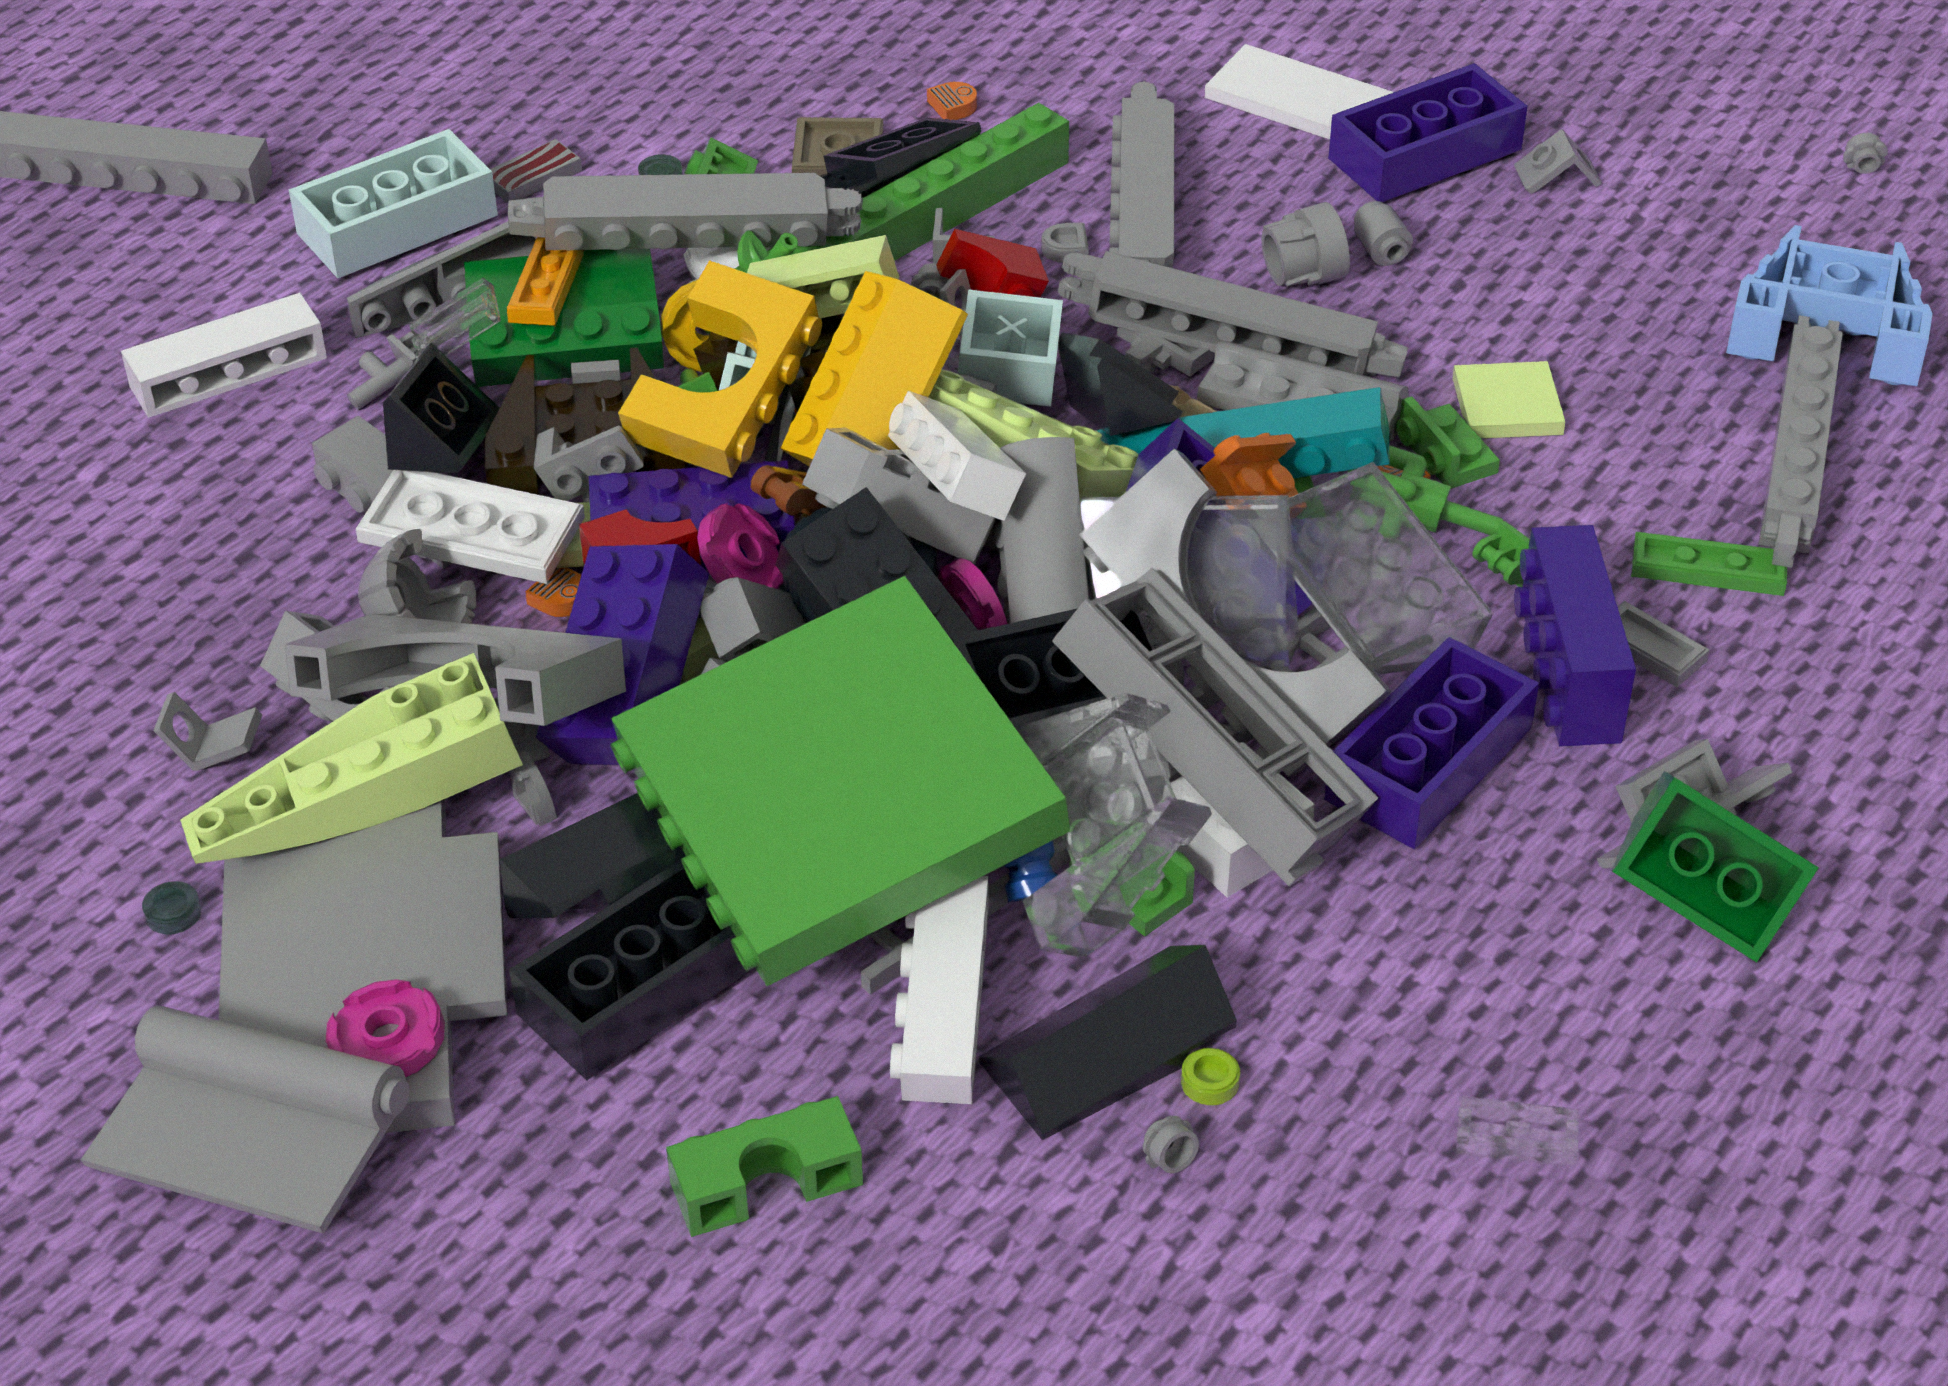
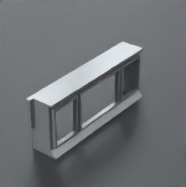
[1052,568,1378,886]

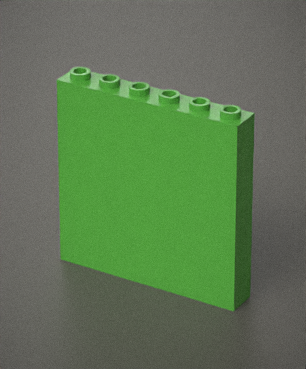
[611,576,1071,986]

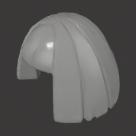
[358,528,476,624]

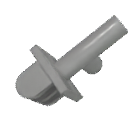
[347,330,448,410]

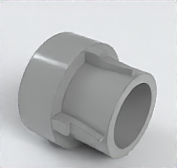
[1261,202,1350,286]

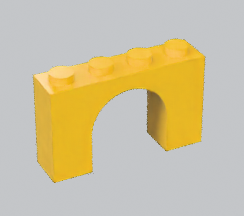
[618,260,822,478]

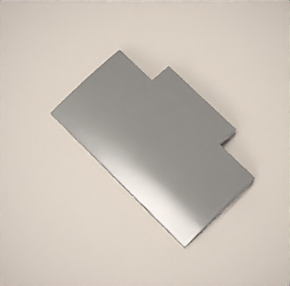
[219,799,508,1133]

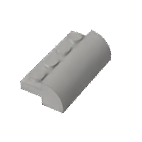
[1197,340,1409,441]
[994,437,1088,624]

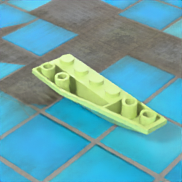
[928,370,1138,527]
[180,653,523,864]

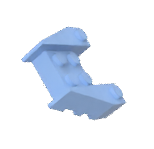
[1726,225,1933,387]

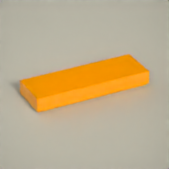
[507,237,584,325]

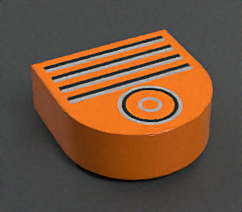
[927,82,977,120]
[525,567,581,617]

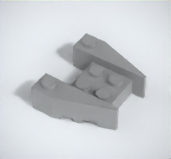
[802,427,1000,564]

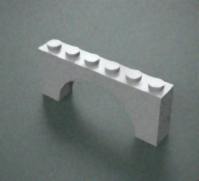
[1079,449,1392,776]
[284,614,626,726]

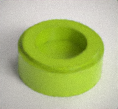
[1181,1048,1240,1105]

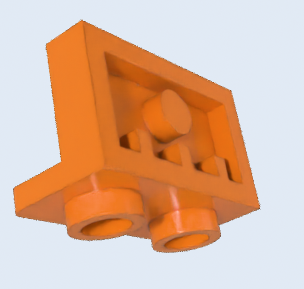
[1200,433,1304,520]

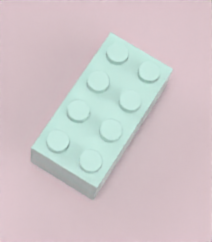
[289,129,498,278]

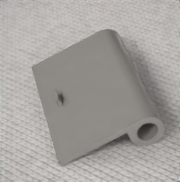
[81,1005,409,1234]

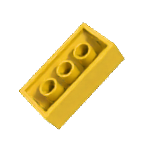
[780,271,968,467]

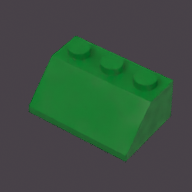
[1611,771,1819,963]

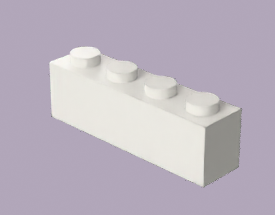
[121,293,327,418]
[888,390,1026,521]
[890,876,989,1104]

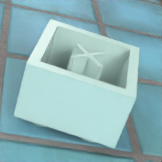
[958,290,1063,407]

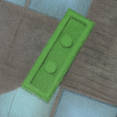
[1631,532,1787,596]

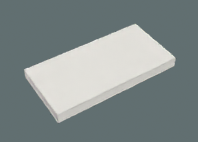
[1205,44,1393,139]
[356,470,585,584]

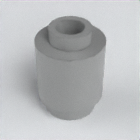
[1354,201,1413,266]

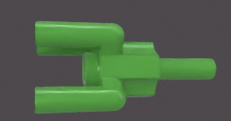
[1334,445,1503,539]

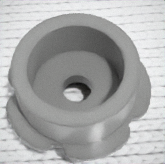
[1843,133,1888,174]
[911,263,949,300]
[1143,1116,1199,1173]

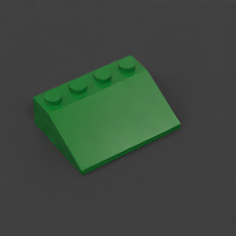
[464,249,664,387]

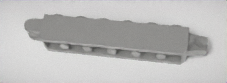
[1109,81,1174,268]
[508,173,863,251]
[1058,251,1408,377]
[1758,315,1843,568]

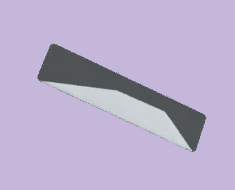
[764,346,811,462]

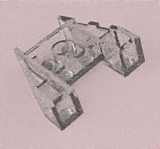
[1016,693,1212,958]

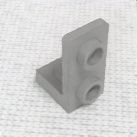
[534,426,644,501]

